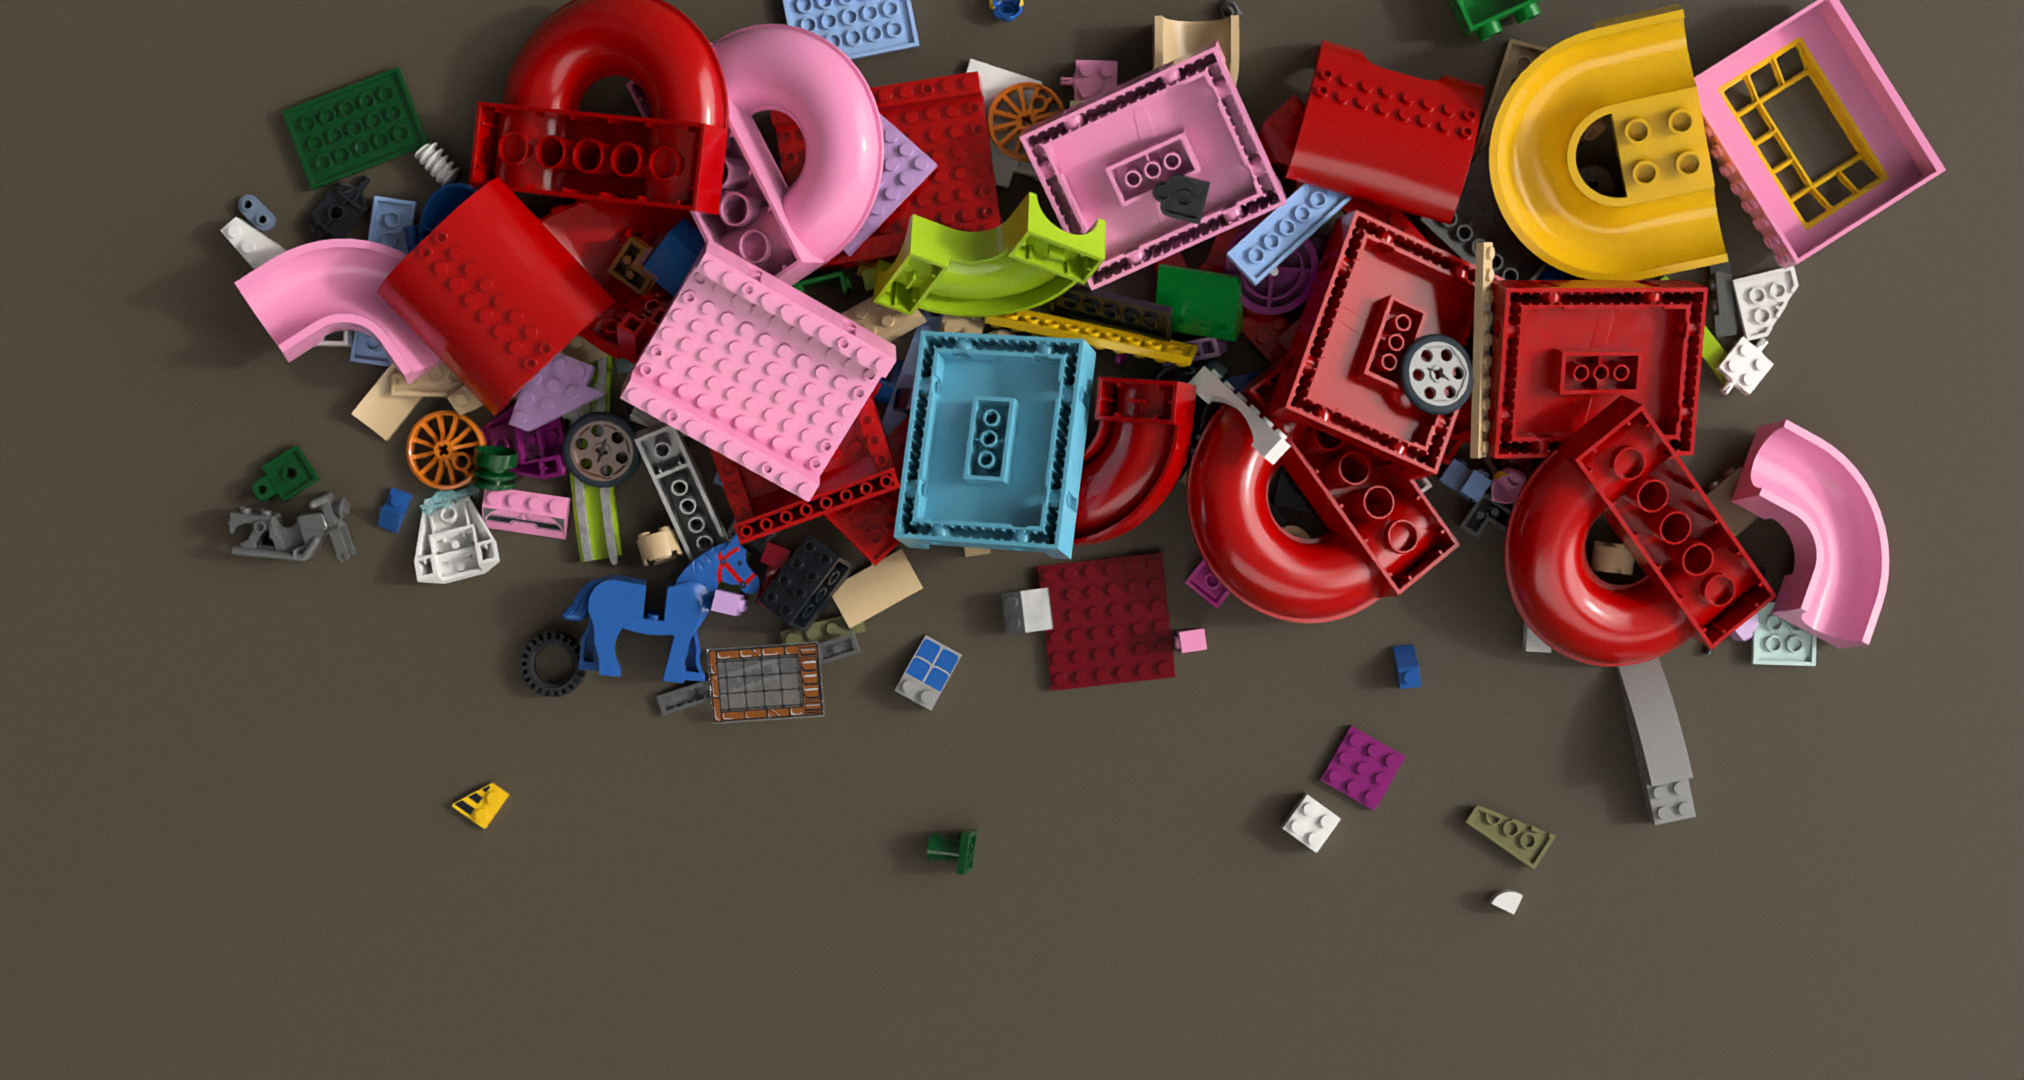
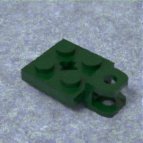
[252,444,321,502]

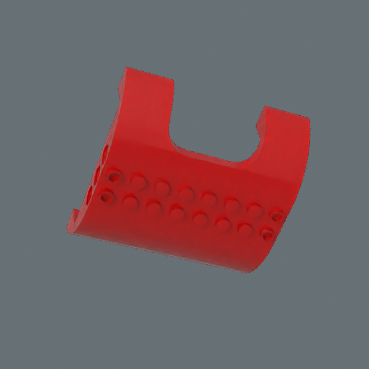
[1286,39,1485,224]

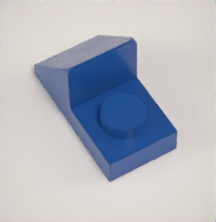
[378,487,413,534]

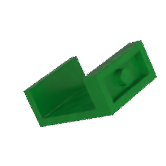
[794,271,852,296]

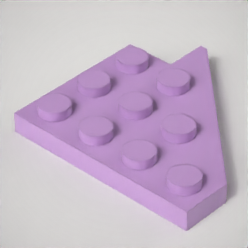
[509,353,604,431]

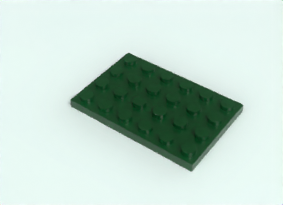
[281,67,429,190]

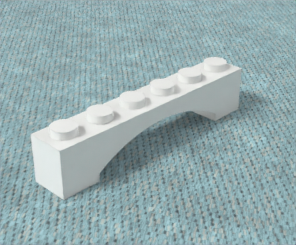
[1188,366,1290,465]

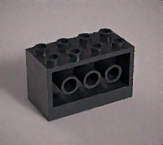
[758,533,856,634]

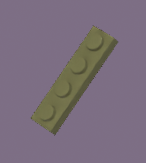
[780,616,866,645]

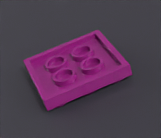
[1320,725,1406,811]

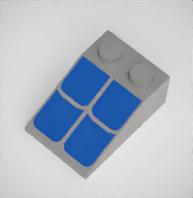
[895,635,962,710]

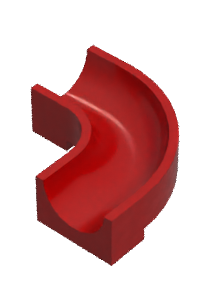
[1073,377,1196,546]

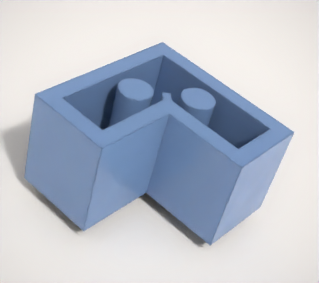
[1437,458,1492,503]

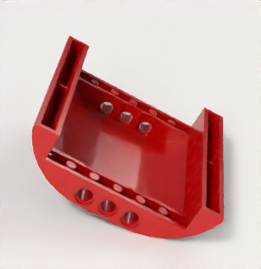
[377,177,616,417]

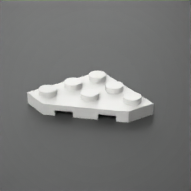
[1732,266,1799,341]

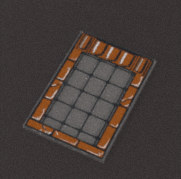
[707,641,825,724]

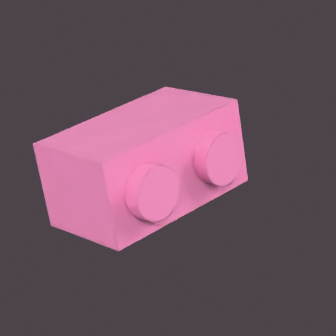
[1174,627,1207,653]

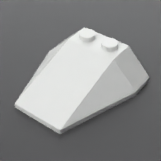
[414,489,500,584]

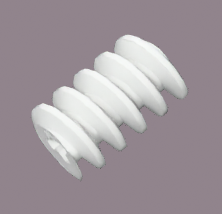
[414,142,460,186]

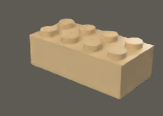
[841,296,927,342]

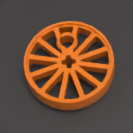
[988,82,1065,162]
[406,410,487,490]

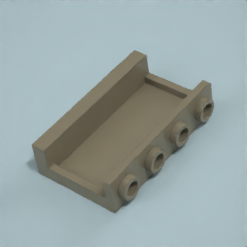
[1705,466,1759,537]

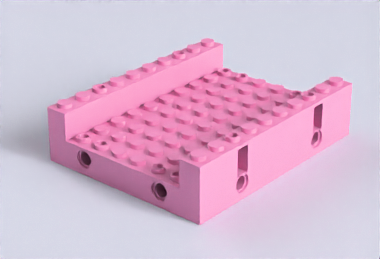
[1019,40,1287,290]
[620,239,897,502]

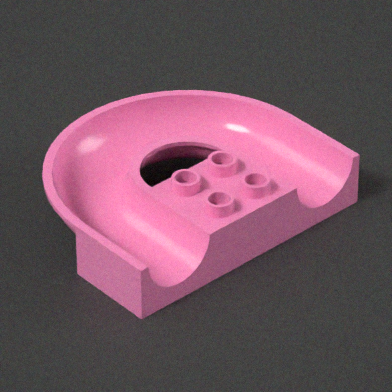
[626,24,884,286]

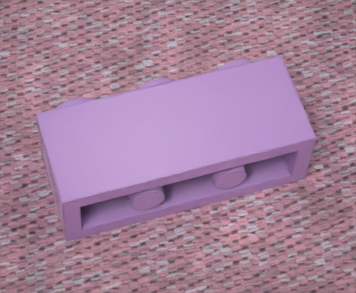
[711,589,749,616]

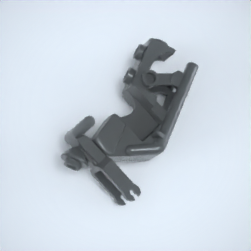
[227,491,356,562]

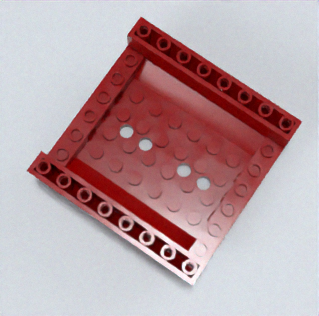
[709,394,900,545]

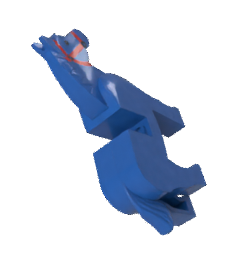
[561,533,760,683]

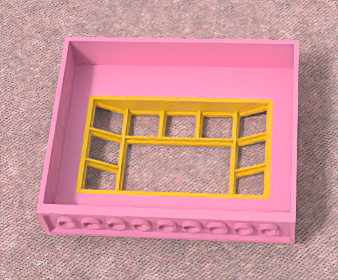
[1694,0,1946,269]

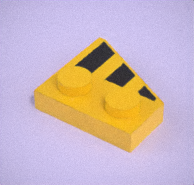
[452,783,510,829]

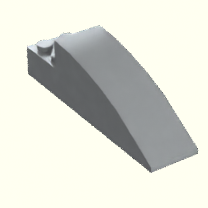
[634,422,729,561]
[1616,657,1696,825]

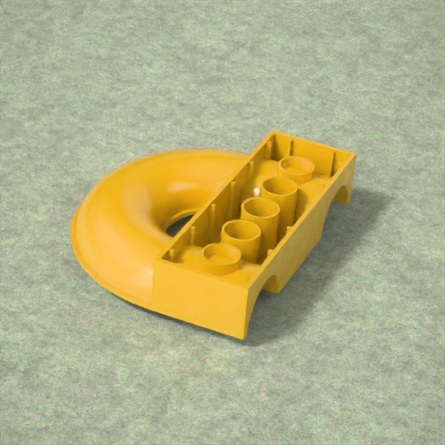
[1489,4,1728,281]

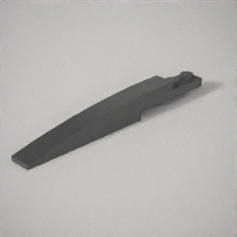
[656,632,861,716]

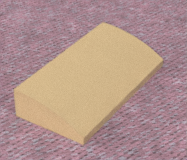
[832,549,923,628]

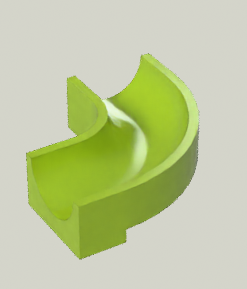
[873,192,1106,317]

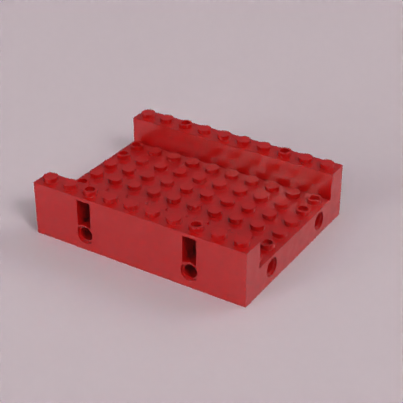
[770,71,1002,274]
[1266,210,1504,480]
[1487,280,1708,459]

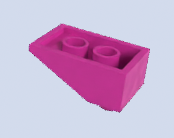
[1185,559,1230,609]

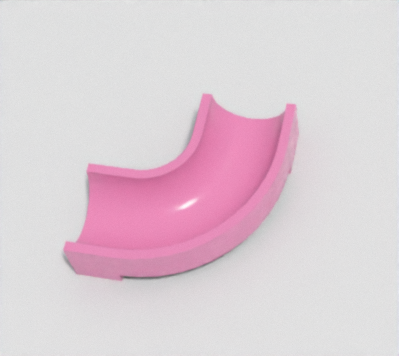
[235,239,443,385]
[1731,419,1889,649]

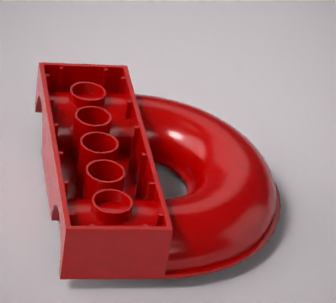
[469,0,729,215]
[1186,352,1460,624]
[1503,395,1777,666]

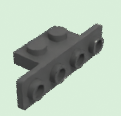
[1708,252,1737,337]

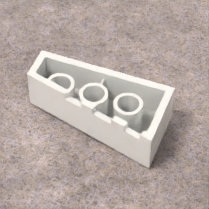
[220,217,287,270]

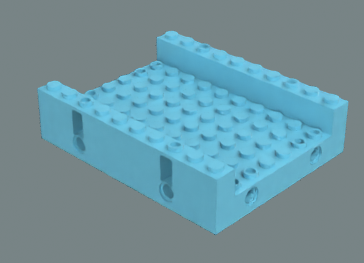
[894,331,1096,559]

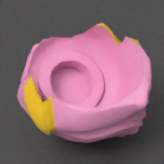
[1490,468,1527,504]

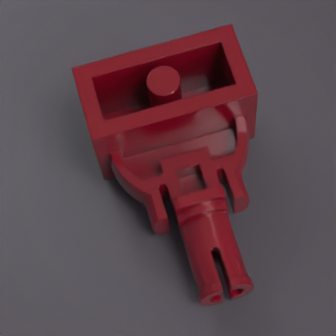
[755,542,794,608]

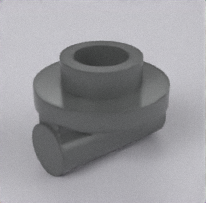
[1220,0,1243,19]

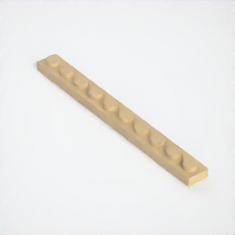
[1470,242,1495,458]

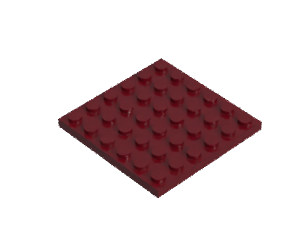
[1037,553,1176,691]

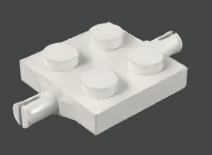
[1716,337,1774,396]

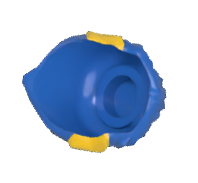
[989,0,1024,23]

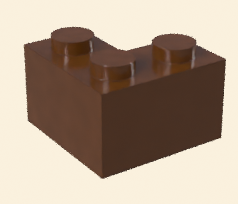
[607,236,659,296]

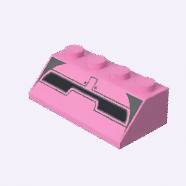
[482,489,572,539]

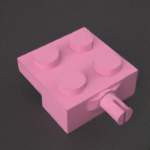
[1060,60,1118,101]

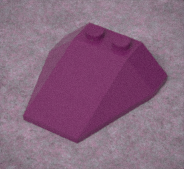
[480,406,567,479]

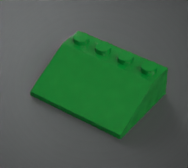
[1156,264,1244,342]

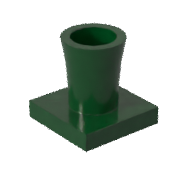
[927,829,978,875]

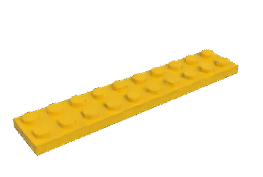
[985,310,1198,367]

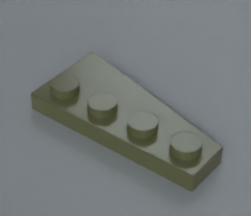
[1464,805,1557,870]

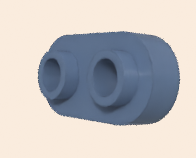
[238,195,276,231]

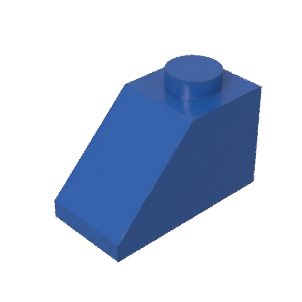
[1392,644,1421,689]

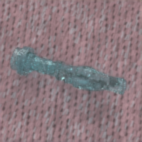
[420,482,481,516]

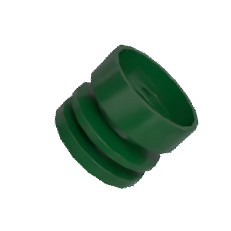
[471,445,518,491]

